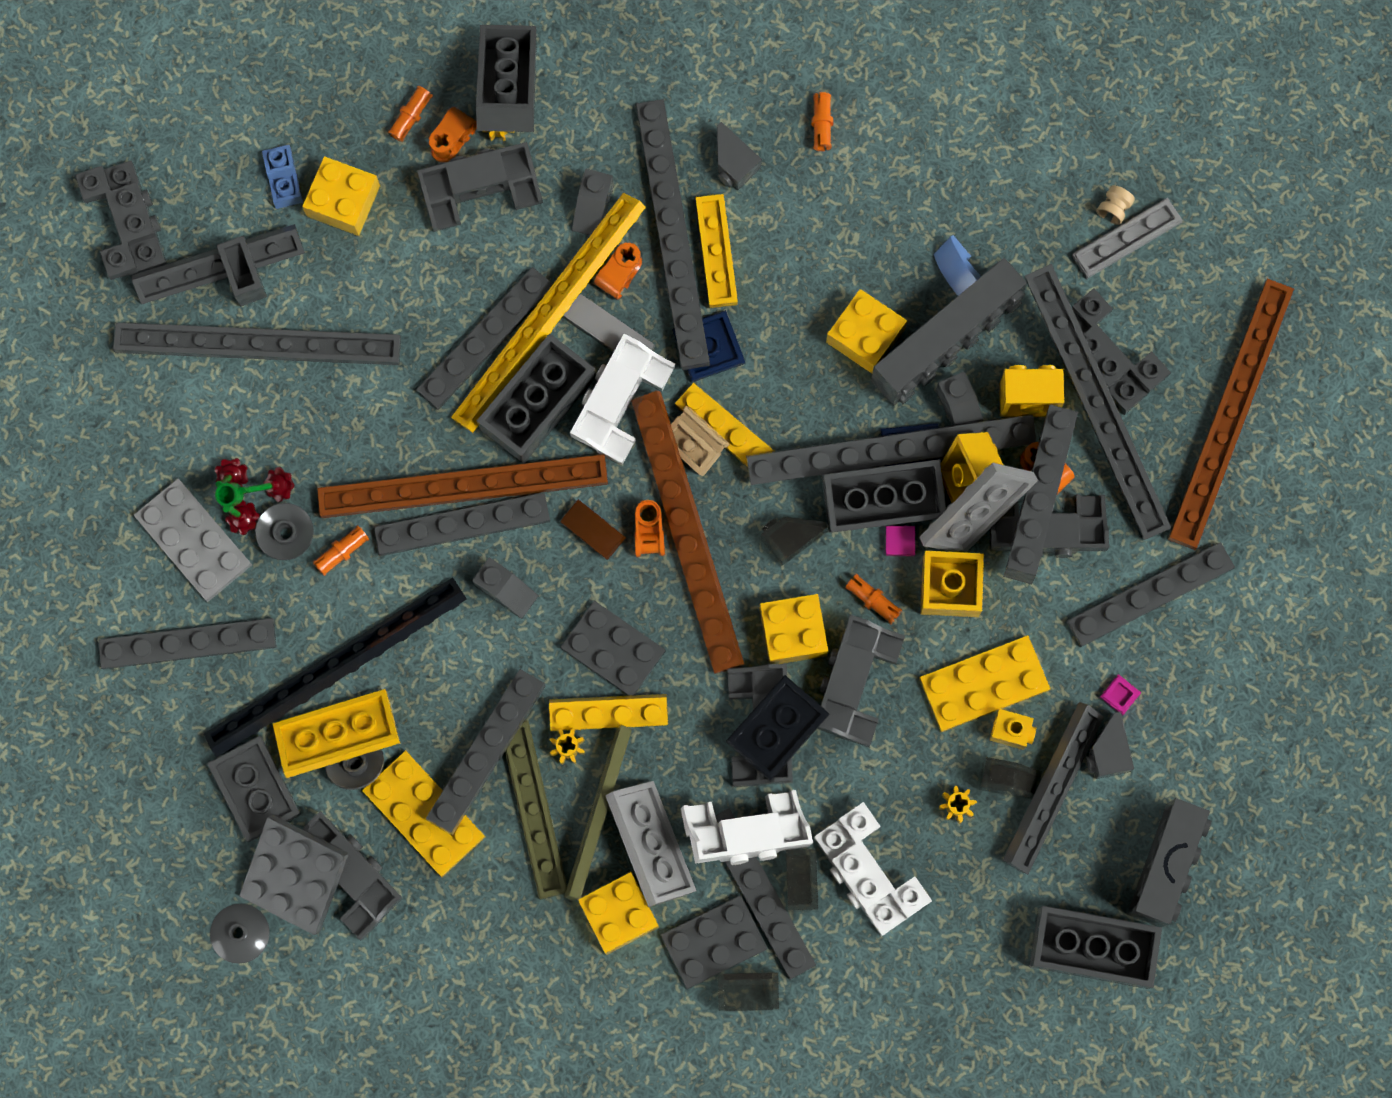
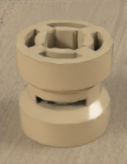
[1096,185,1135,225]

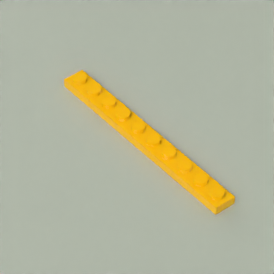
[451,193,646,433]

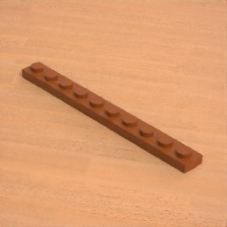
[1168,278,1294,550]
[631,390,744,674]
[317,454,608,518]

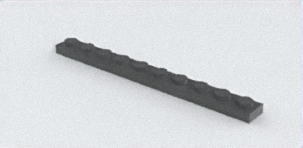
[636,99,710,370]
[1024,264,1171,540]
[113,322,401,365]
[746,414,1036,485]

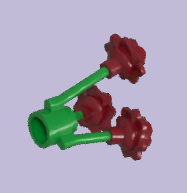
[215,458,295,535]

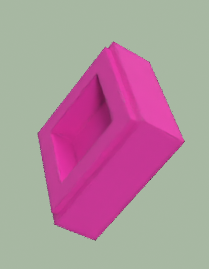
[886,526,915,556]
[1099,674,1141,716]

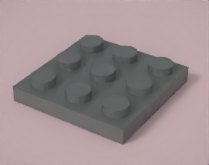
[239,815,349,935]

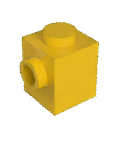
[990,709,1037,750]

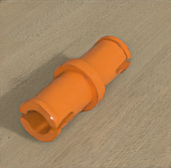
[388,86,433,142]
[811,92,834,151]
[312,525,369,576]
[845,574,902,625]

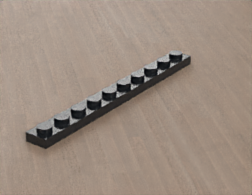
[204,577,467,757]

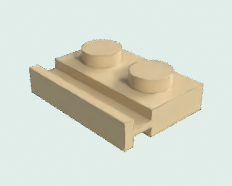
[671,406,729,476]

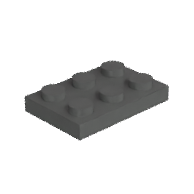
[560,600,666,696]
[207,736,301,843]
[661,895,767,989]

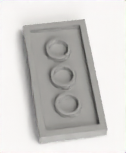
[919,463,1038,553]
[134,478,252,602]
[605,781,696,907]

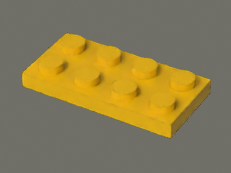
[919,635,1051,732]
[272,689,400,778]
[362,750,485,877]

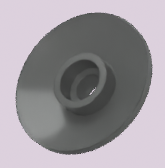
[255,503,314,560]
[325,749,384,790]
[210,904,270,964]

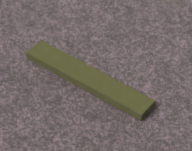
[505,720,567,900]
[564,725,632,901]

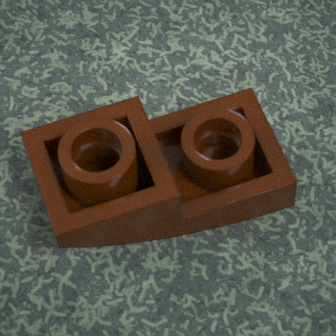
[560,499,626,560]

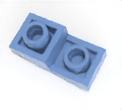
[262,145,303,209]
[933,235,981,296]

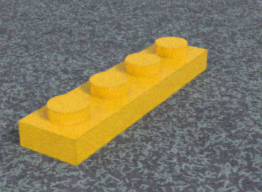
[696,194,738,308]
[675,383,774,467]
[549,694,668,731]

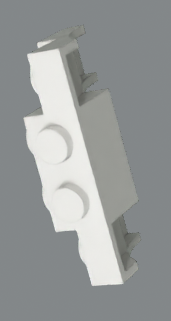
[570,334,675,465]
[681,790,813,865]
[814,802,932,937]

